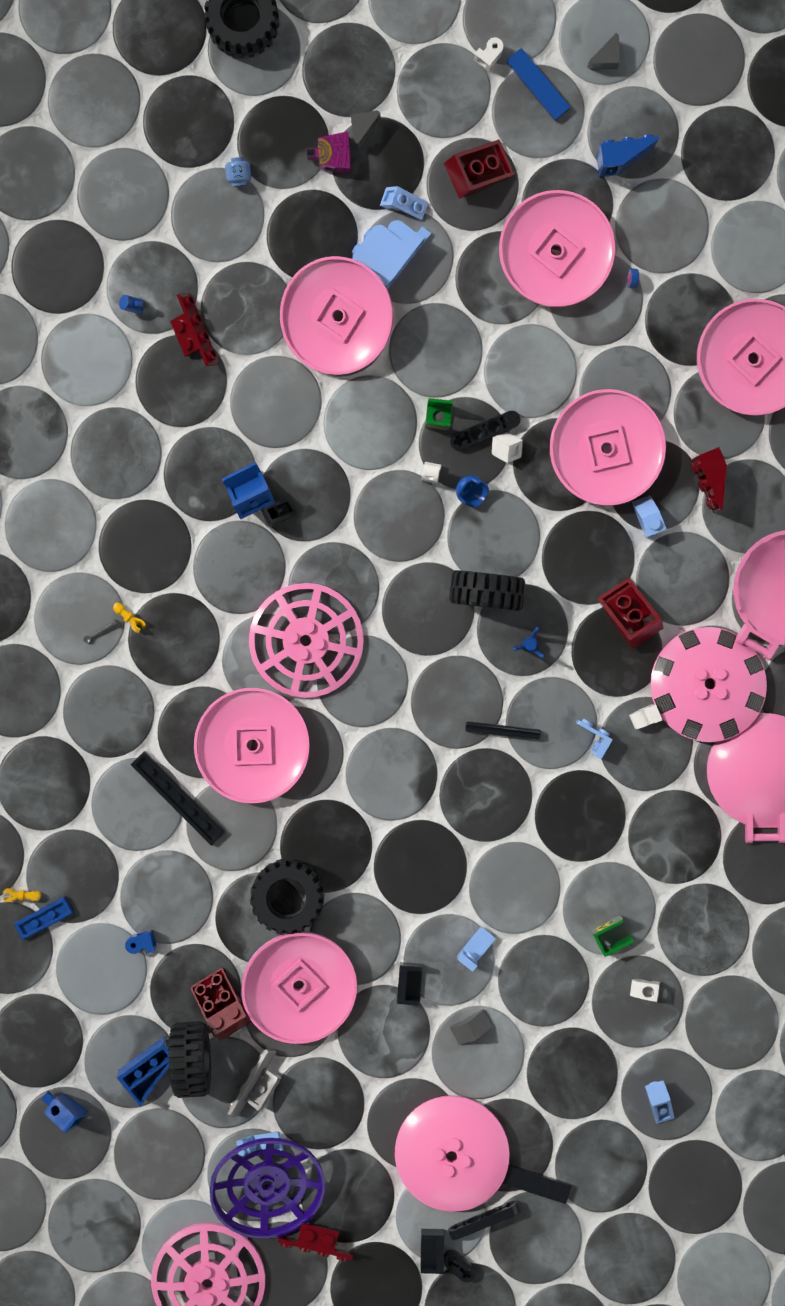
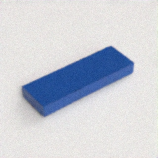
[14,896,74,940]

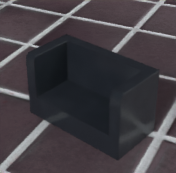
[397,962,423,1006]
[420,1228,444,1274]

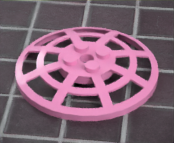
[249,583,364,698]
[151,1223,266,1306]

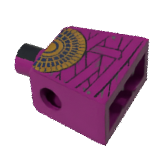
[307,132,351,174]

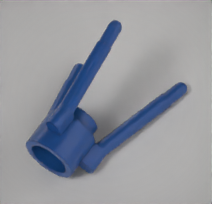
[513,627,544,658]

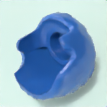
[456,475,489,508]

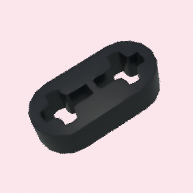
[444,1250,475,1283]

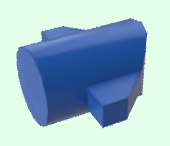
[119,295,144,315]

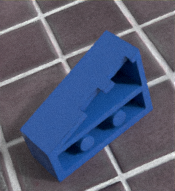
[117,1036,169,1107]

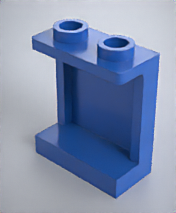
[222,462,275,519]

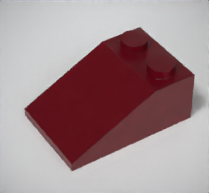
[444,139,515,199]
[597,578,664,649]

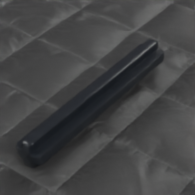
[465,721,541,740]

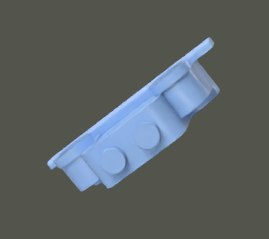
[352,220,431,290]

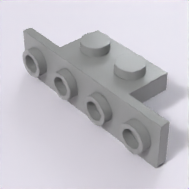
[227,1049,282,1117]

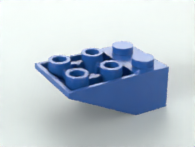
[596,134,659,178]

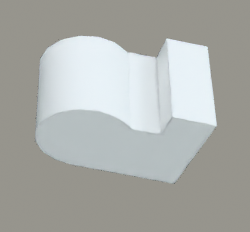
[473,37,503,72]
[421,462,441,484]
[629,704,662,729]
[630,979,660,1002]

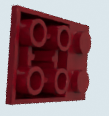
[690,447,727,513]
[190,968,252,1041]

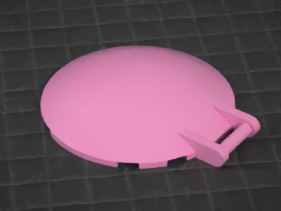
[733,530,785,660]
[707,713,785,843]

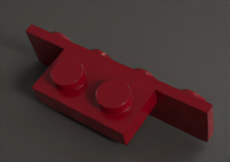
[170,293,219,366]
[277,1222,353,1261]

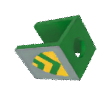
[425,398,453,430]
[590,915,635,957]

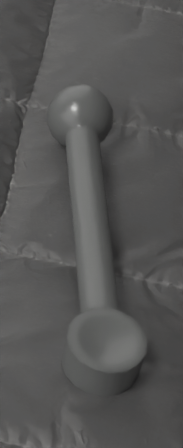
[83,619,119,643]

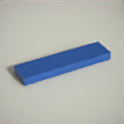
[506,48,570,121]

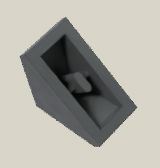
[587,33,620,70]
[350,110,381,149]
[450,1009,493,1044]

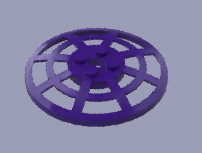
[209,1138,325,1239]

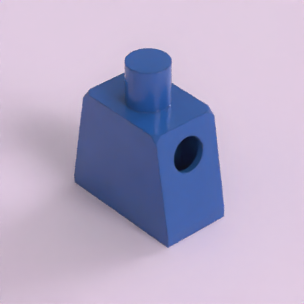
[41,1091,88,1133]

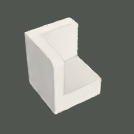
[492,432,523,463]

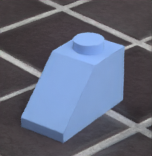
[632,495,667,538]
[645,1081,675,1124]

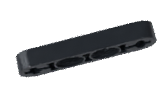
[450,411,521,451]
[448,1201,520,1240]

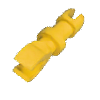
[113,603,146,633]
[3,888,41,902]

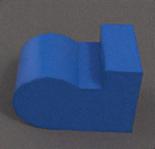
[125,930,157,954]

